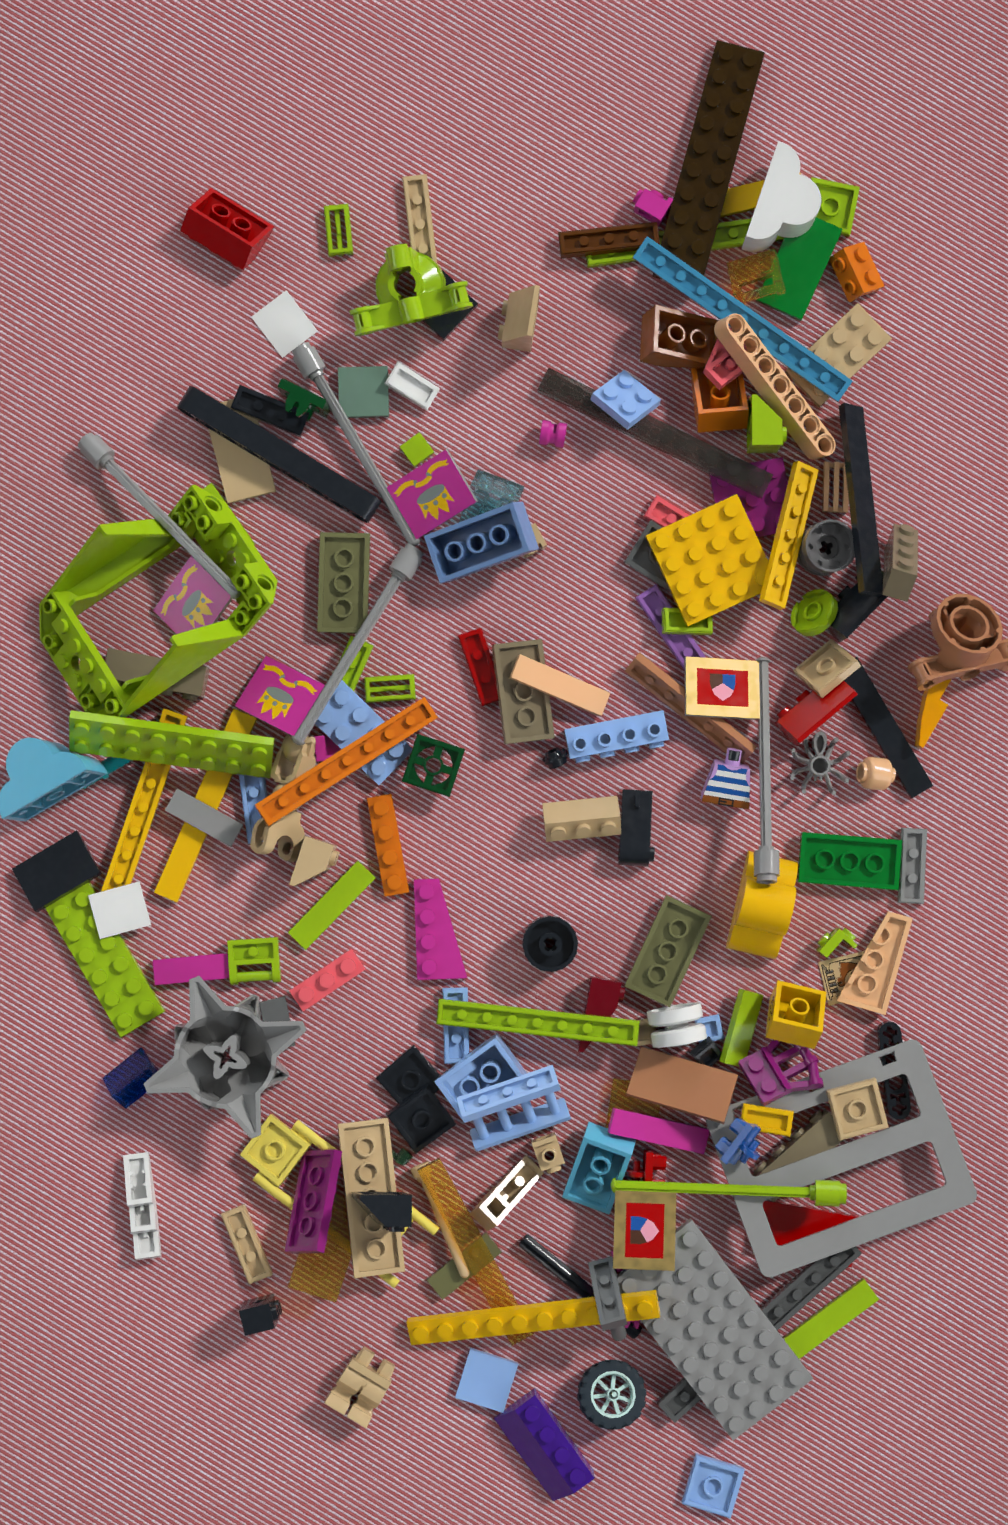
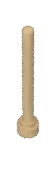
[410,1161,470,1278]

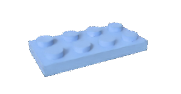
[315,680,412,785]

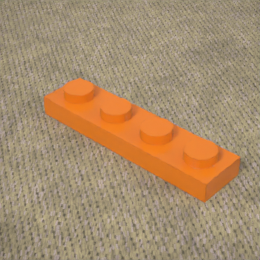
[367,794,410,897]

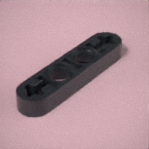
[877,1021,911,1120]

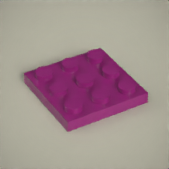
[708,457,788,538]

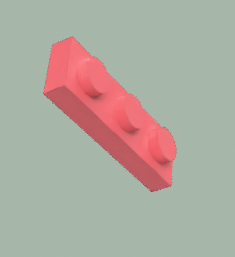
[289,949,366,1011]

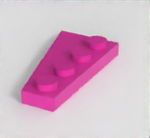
[414,878,467,980]

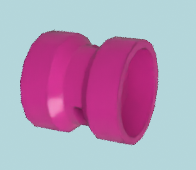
[539,420,567,448]

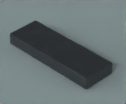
[230,385,310,437]

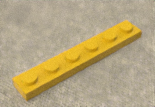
[759,461,819,610]

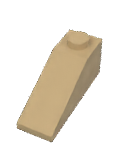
[469,1155,544,1231]

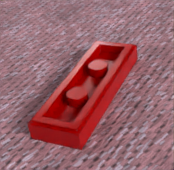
[458,628,499,706]

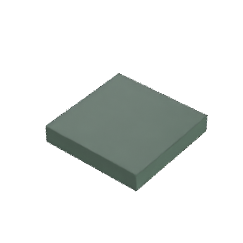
[338,366,389,418]

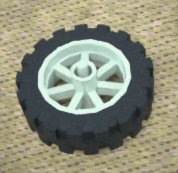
[577,1360,646,1430]

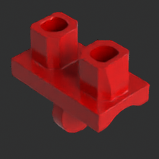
[625,1149,667,1182]

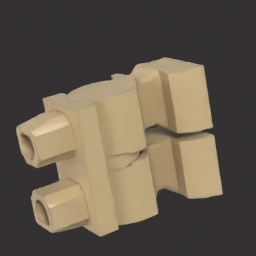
[324,1346,395,1428]

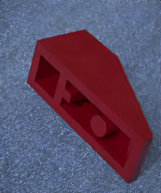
[577,976,625,1053]

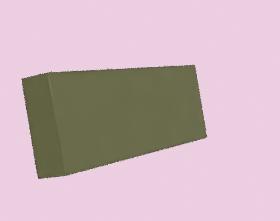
[427,1232,502,1300]

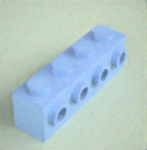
[564,710,669,763]

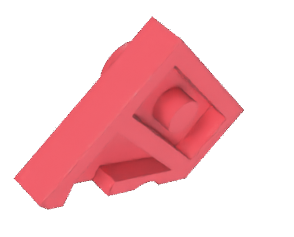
[703,339,747,390]

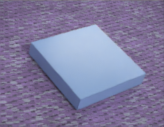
[455,1347,518,1413]
[681,1453,745,1519]

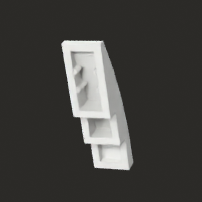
[123,1152,162,1260]

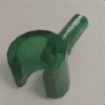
[392,1148,413,1165]

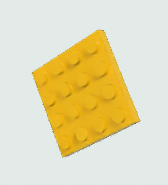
[645,494,768,627]

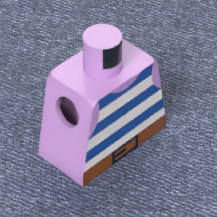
[701,748,750,810]

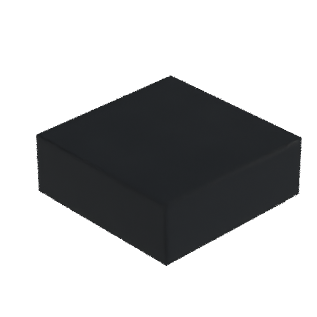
[689,1036,722,1067]

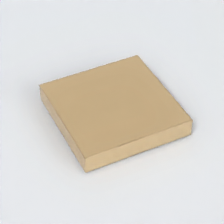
[793,639,861,698]
[826,1077,889,1140]

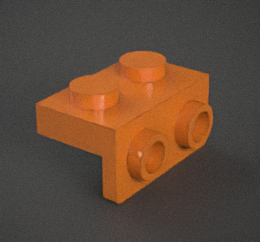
[829,242,884,302]

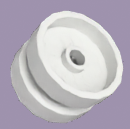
[646,1002,707,1048]

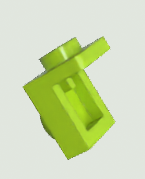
[816,928,858,958]

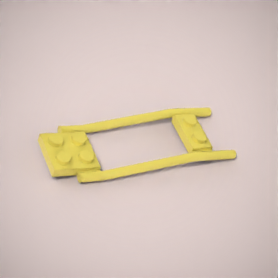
[240,1114,440,1288]

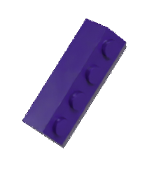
[494,1388,595,1501]

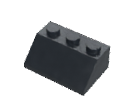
[826,571,888,643]
[351,1192,412,1232]

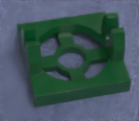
[277,378,330,422]
[402,734,465,797]

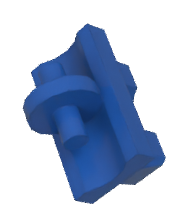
[715,1118,761,1165]

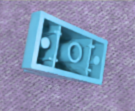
[0,738,108,822]

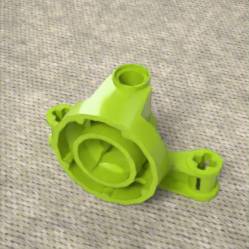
[349,244,473,336]

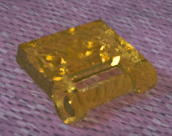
[727,249,786,305]

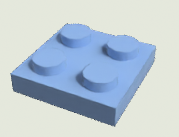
[590,370,661,430]

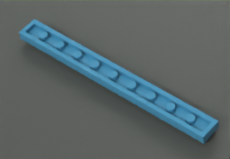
[633,236,853,402]

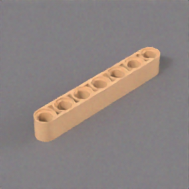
[714,313,836,460]

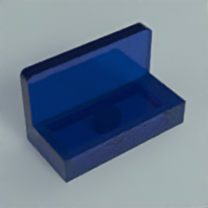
[103,1048,159,1109]

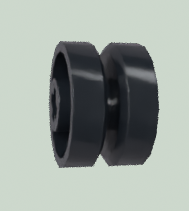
[522,915,578,972]

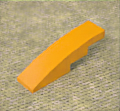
[914,679,951,749]

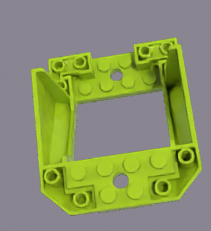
[39,485,278,717]

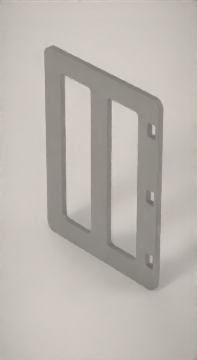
[706,1040,977,1277]

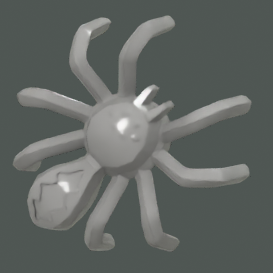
[790,731,850,795]

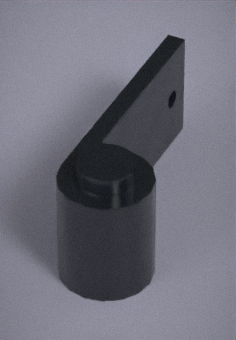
[618,789,655,867]

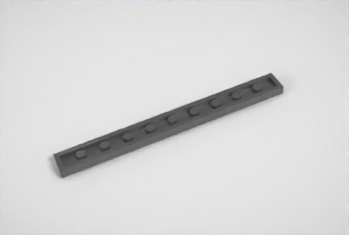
[657,1247,862,1423]

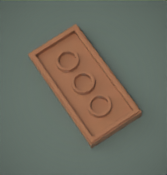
[626,1047,738,1124]

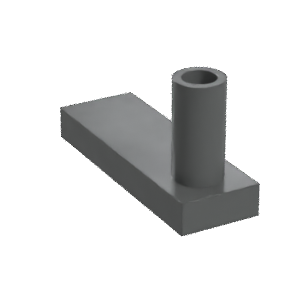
[588,1256,628,1341]

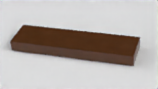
[558,222,660,259]

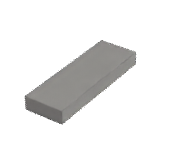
[165,788,243,847]
[897,828,927,904]

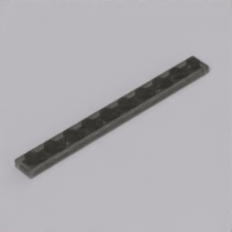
[537,368,773,499]

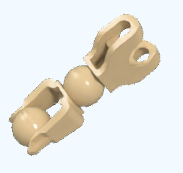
[250,734,316,862]

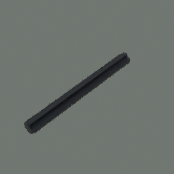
[519,1234,642,1339]

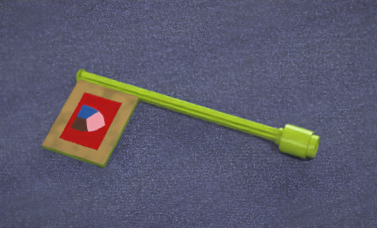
[610,1178,847,1271]

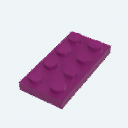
[285,1149,342,1254]

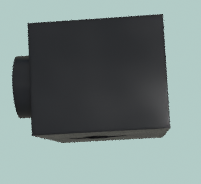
[239,1293,282,1336]

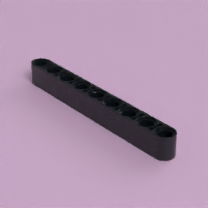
[177,386,381,523]

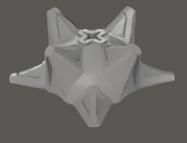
[144,976,307,1139]

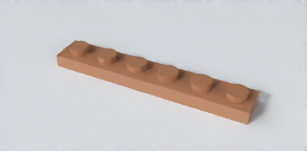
[625,652,757,764]

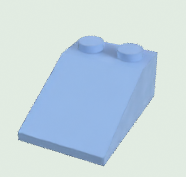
[434,1033,527,1120]

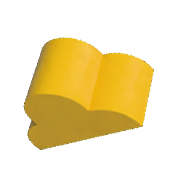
[725,851,798,959]

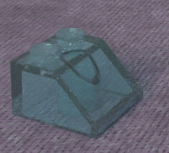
[459,469,525,522]

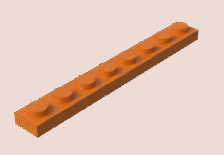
[254,697,438,826]

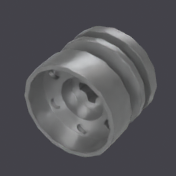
[797,519,855,576]

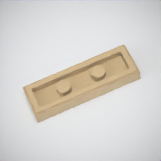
[221,1204,273,1285]

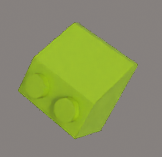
[747,394,787,453]

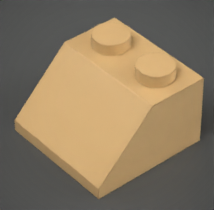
[289,836,340,886]

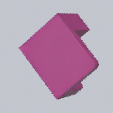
[314,735,341,762]

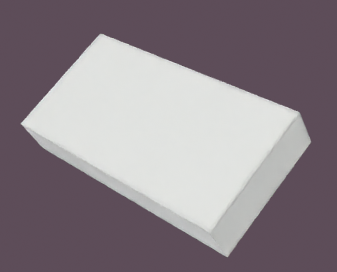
[384,362,440,410]

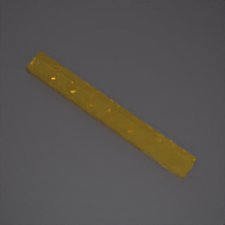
[417,1157,534,1346]

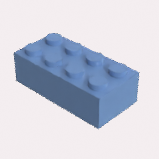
[424,501,539,583]

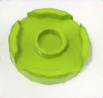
[790,589,838,636]

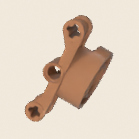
[907,594,1008,691]

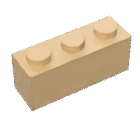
[542,796,621,842]

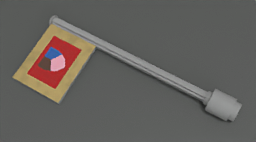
[684,657,780,884]

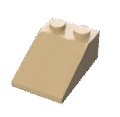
[498,285,540,352]

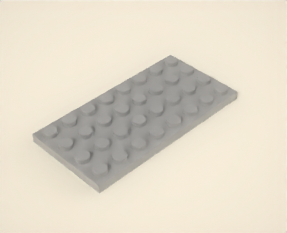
[617,1218,814,1441]

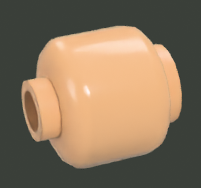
[856,757,896,790]

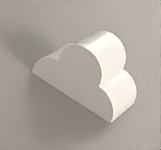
[742,141,821,252]

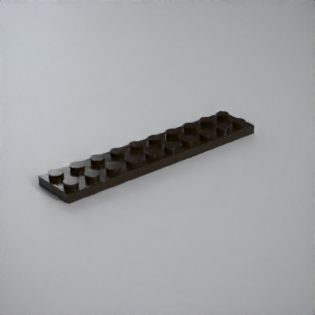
[652,40,765,280]

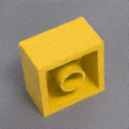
[765,980,826,1049]

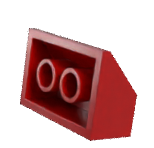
[180,188,275,270]
[774,681,858,745]

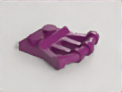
[738,1040,824,1106]

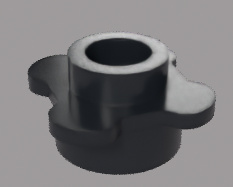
[542,747,568,769]

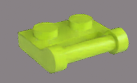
[227,937,281,985]

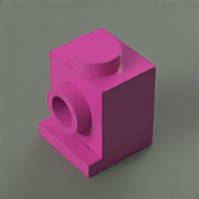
[633,188,673,227]

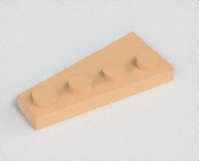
[836,911,913,1015]

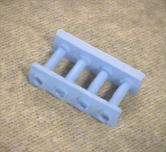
[456,1065,571,1151]

